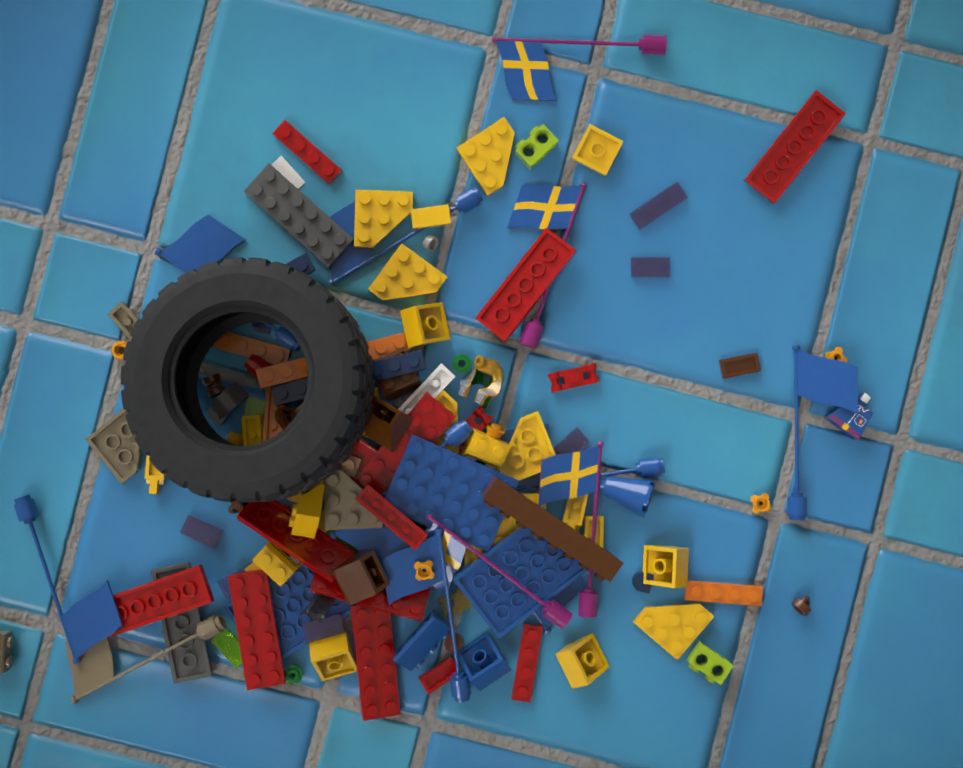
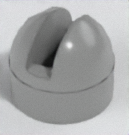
[422,235,439,252]

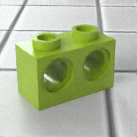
[515,124,559,171]
[686,640,734,685]

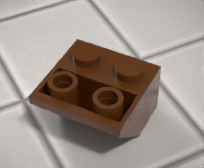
[373,347,422,402]
[365,396,413,452]
[332,550,390,605]

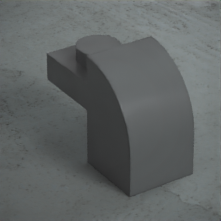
[206,382,249,426]

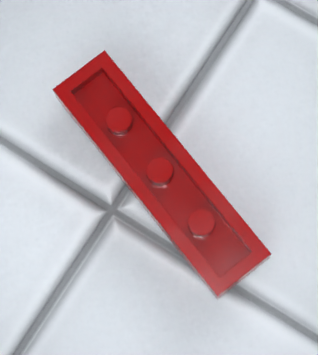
[272,120,342,185]
[355,484,428,550]
[511,622,543,703]

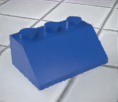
[393,609,451,671]

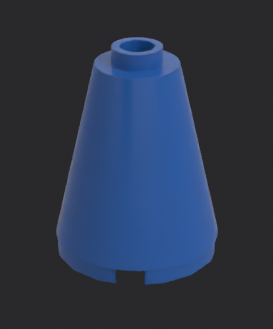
[600,476,656,518]

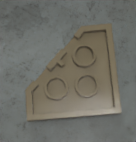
[85,408,141,484]
[323,471,384,530]

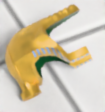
[458,355,504,409]

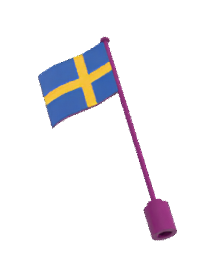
[492,35,667,101]
[507,183,587,349]
[538,441,604,618]
[424,514,572,629]

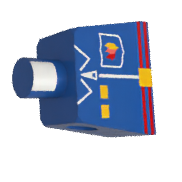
[824,392,873,440]

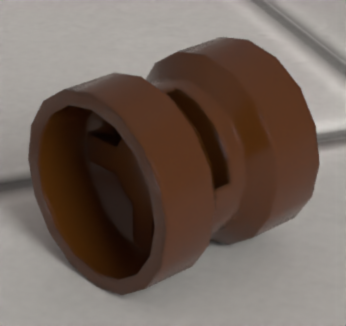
[201,373,225,398]

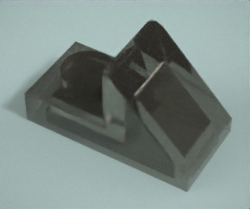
[303,594,336,623]

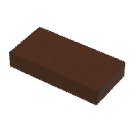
[719,353,761,379]

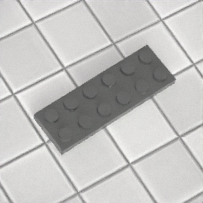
[244,163,354,268]
[151,562,213,684]

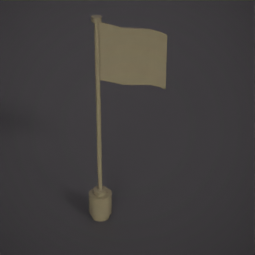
[66,614,227,704]

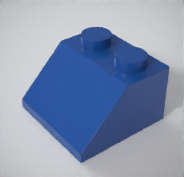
[458,631,512,691]

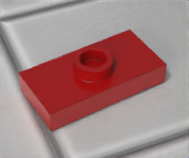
[418,656,456,695]

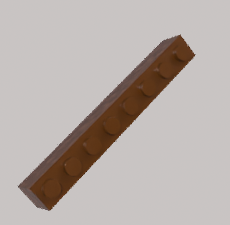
[481,476,623,582]

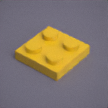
[572,124,623,176]

